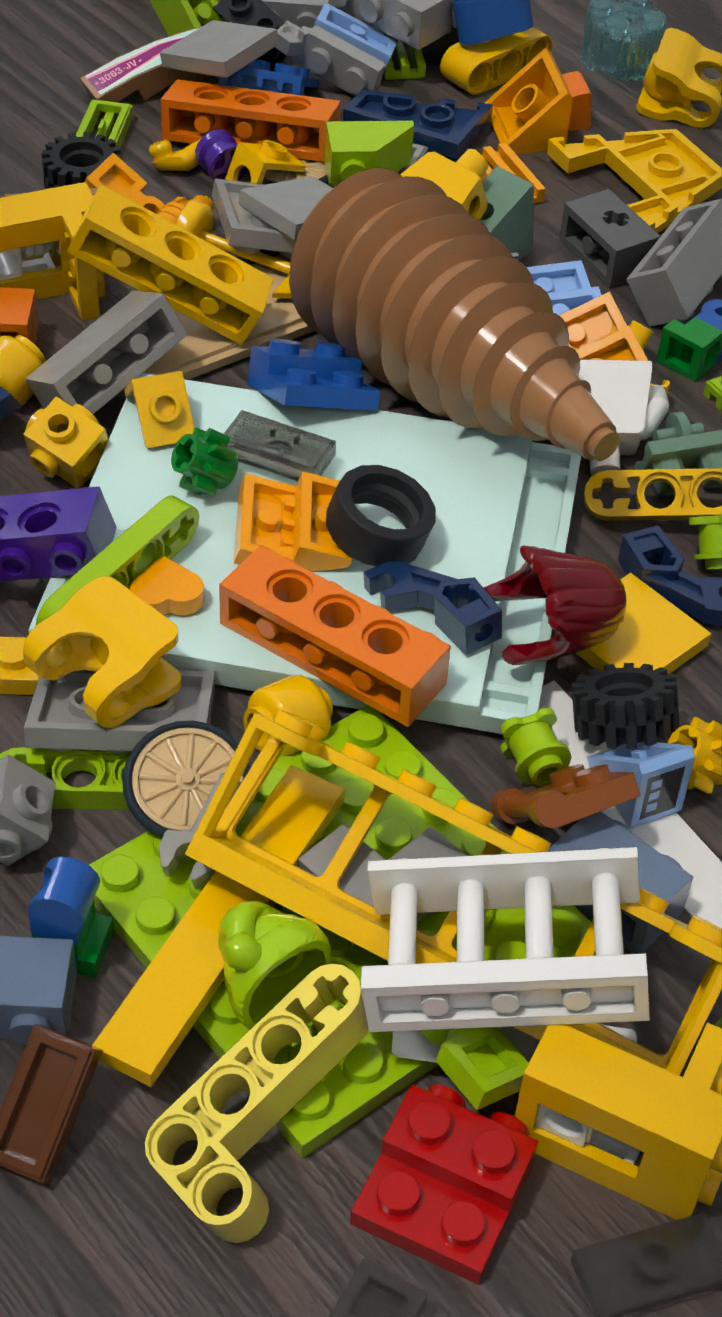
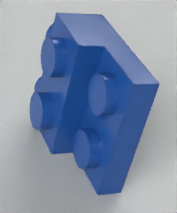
[247,339,381,411]

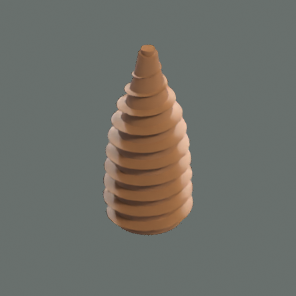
[289,168,620,461]

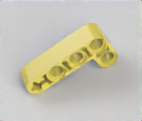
[145,964,369,1243]

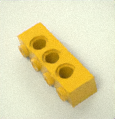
[67,184,274,345]

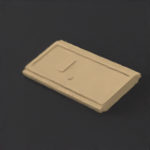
[90,254,315,380]

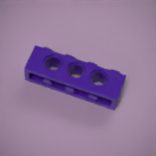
[0,486,117,582]

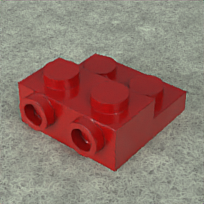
[350,1084,539,1285]

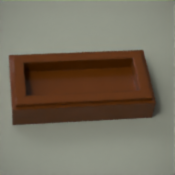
[0,1024,103,1184]

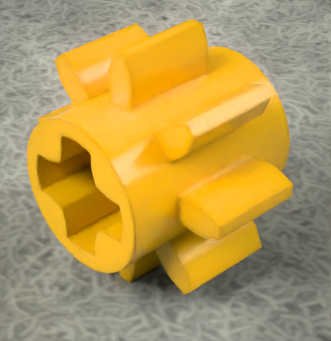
[667,717,722,794]

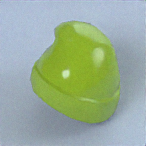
[218,901,331,1030]

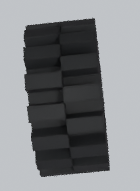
[41,132,122,189]
[572,663,679,749]

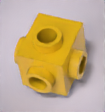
[23,396,108,488]

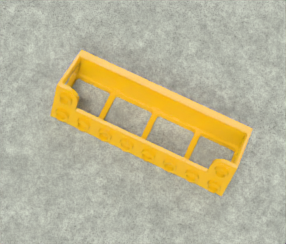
[185,709,722,1075]

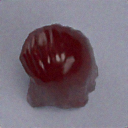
[483,545,627,665]

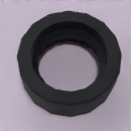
[326,465,436,567]

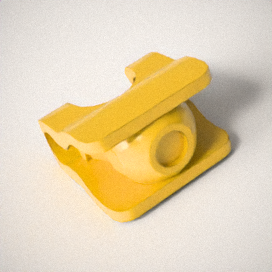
[636,28,722,128]
[23,576,182,728]

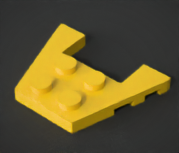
[547,129,722,233]

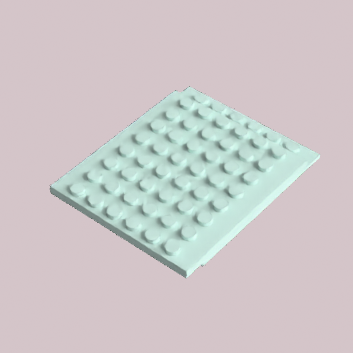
[28,373,581,734]

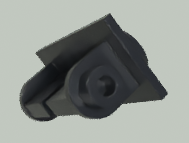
[213,0,287,62]

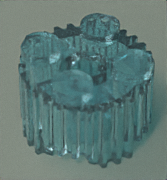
[581,0,667,82]

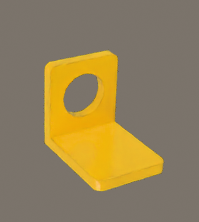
[225,140,306,184]
[124,371,195,449]

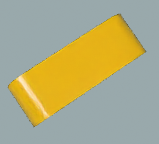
[440,26,553,95]

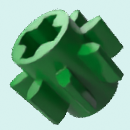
[171,427,238,496]

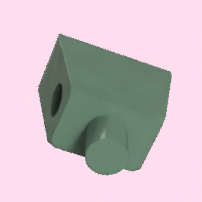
[480,166,534,261]

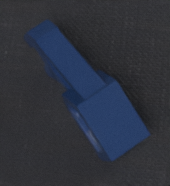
[618,525,722,627]
[363,561,502,655]

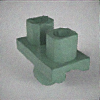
[634,411,722,497]

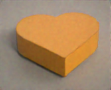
[130,555,204,616]

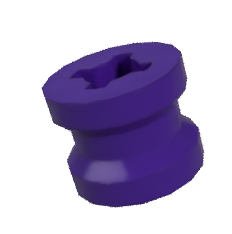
[195,129,247,181]

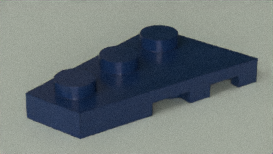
[343,89,493,159]

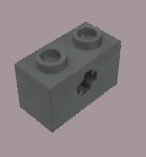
[559,189,661,289]

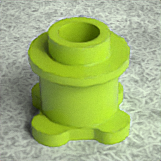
[689,515,722,569]
[500,708,572,786]

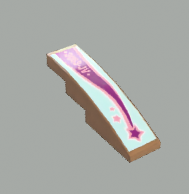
[80,22,232,102]

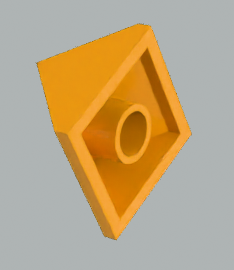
[484,48,573,154]

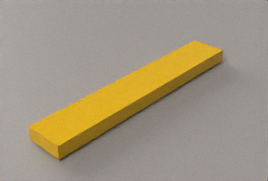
[92,765,345,1087]

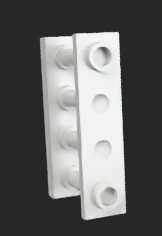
[361,847,650,1032]

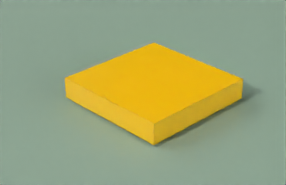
[554,573,711,674]

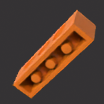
[161,79,341,162]
[219,545,451,727]

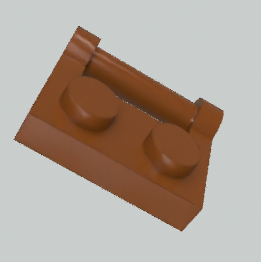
[491,764,641,828]

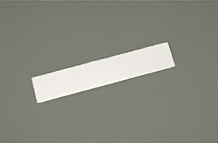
[538,680,722,928]

